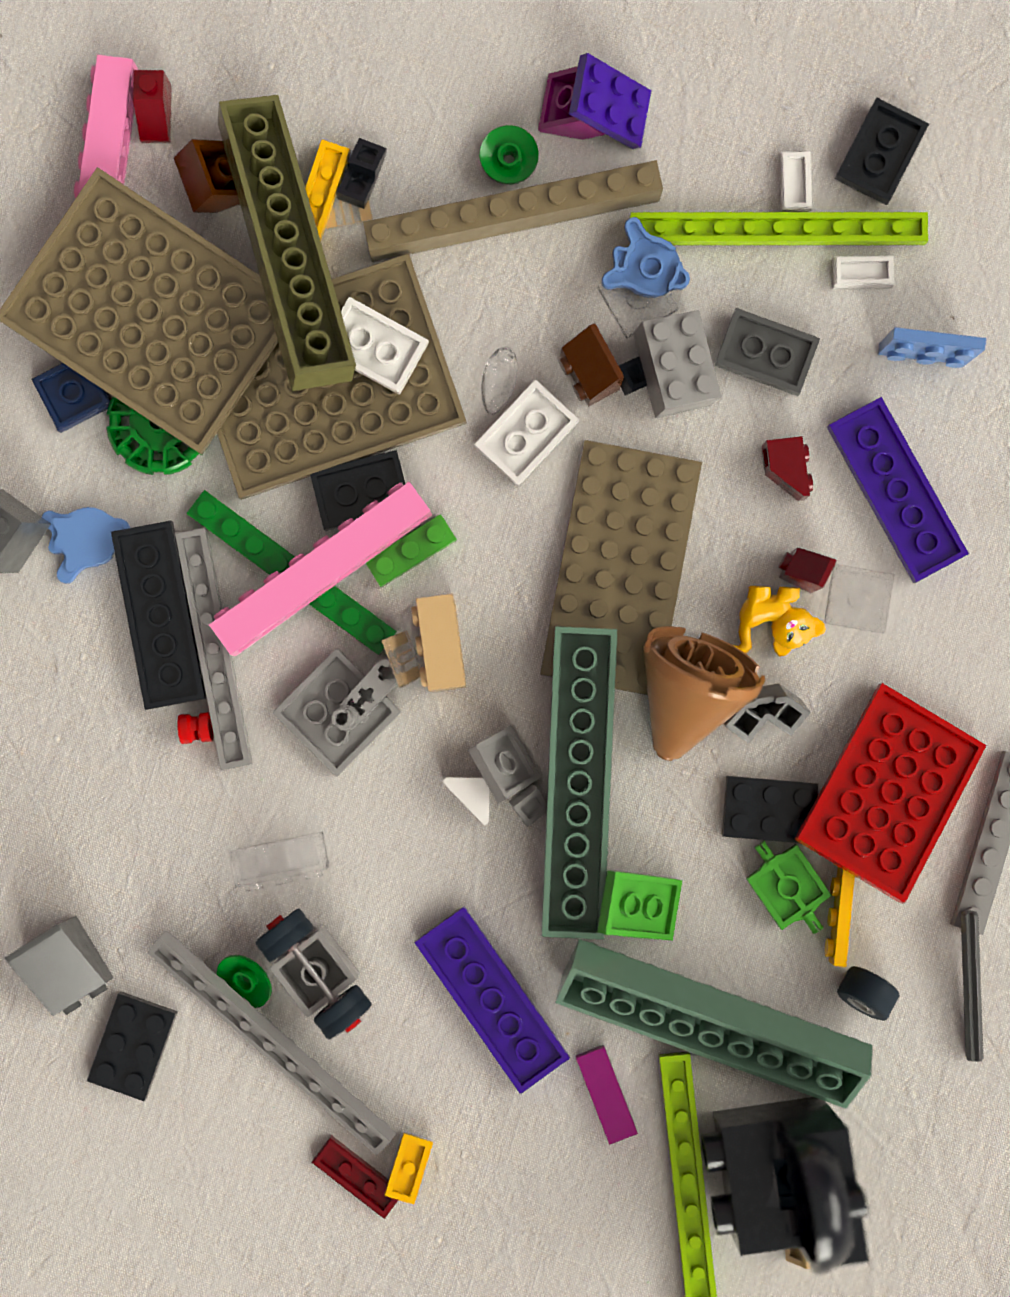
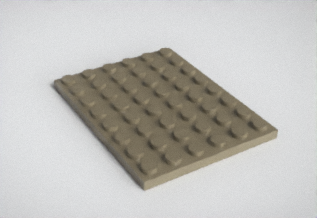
[0,167,278,455]
[217,254,467,500]

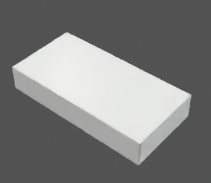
[779,151,812,212]
[832,256,894,289]

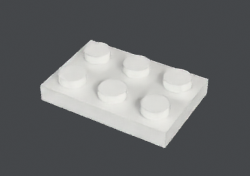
[341,297,429,395]
[474,379,579,486]

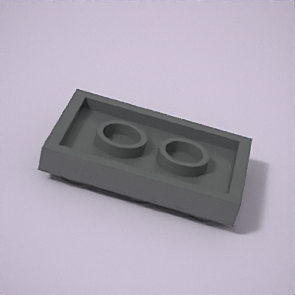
[714,308,820,396]

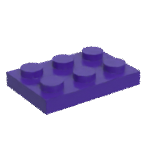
[569,53,652,149]

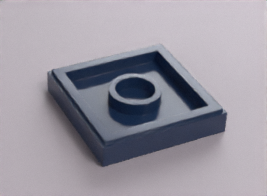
[31,363,111,433]

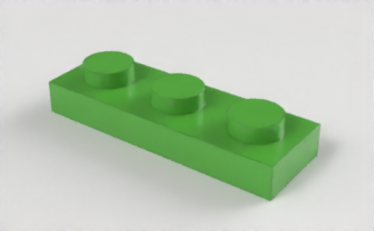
[366,514,457,588]

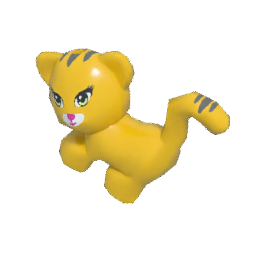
[733,585,826,657]

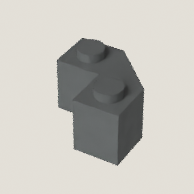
[723,683,811,743]

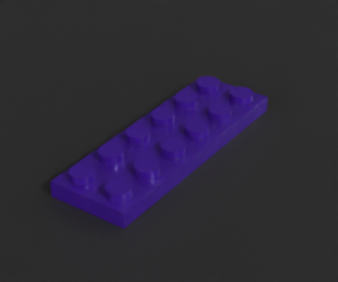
[827,397,969,584]
[414,906,570,1094]

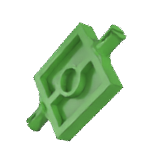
[746,840,832,934]

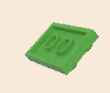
[597,870,683,941]

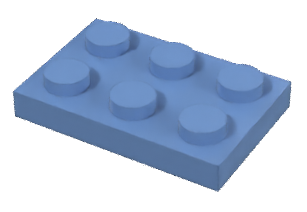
[878,327,986,368]

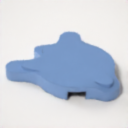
[602,217,690,298]
[42,507,130,584]

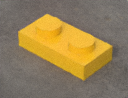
[384,1132,433,1205]

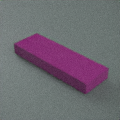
[576,1045,638,1145]

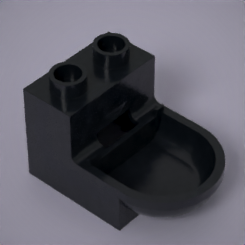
[701,1097,869,1275]

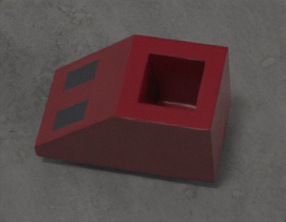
[761,436,813,501]

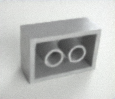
[633,310,722,418]

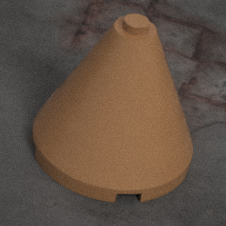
[643,626,765,761]

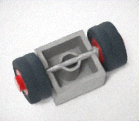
[255,908,372,1040]

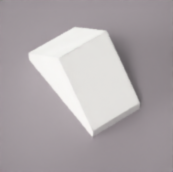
[442,776,490,826]

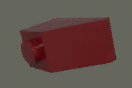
[133,70,172,143]
[778,548,837,594]

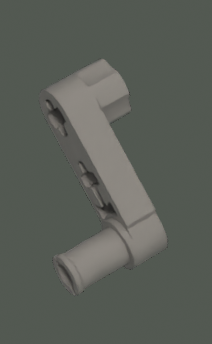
[331,659,402,731]

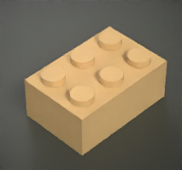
[411,594,467,692]

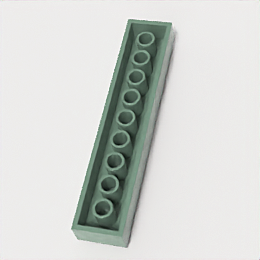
[541,626,617,940]
[555,939,873,1109]

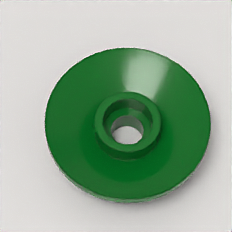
[480,125,539,185]
[217,955,272,1008]

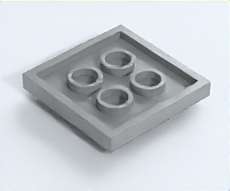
[273,648,401,776]

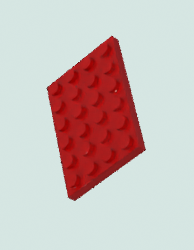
[794,683,987,904]

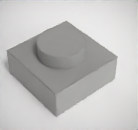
[509,783,547,827]

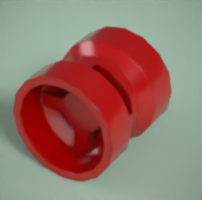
[177,712,214,744]

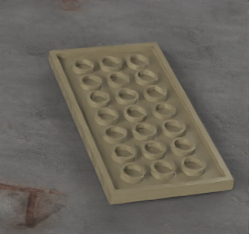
[540,440,702,695]

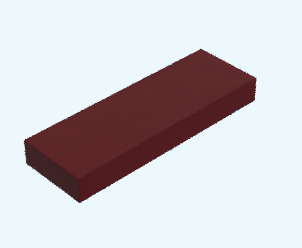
[311,1135,398,1219]

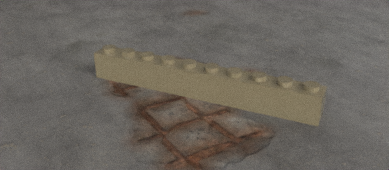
[363,160,663,262]

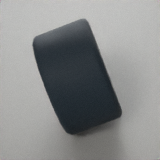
[837,966,900,1021]

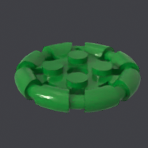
[106,396,207,475]

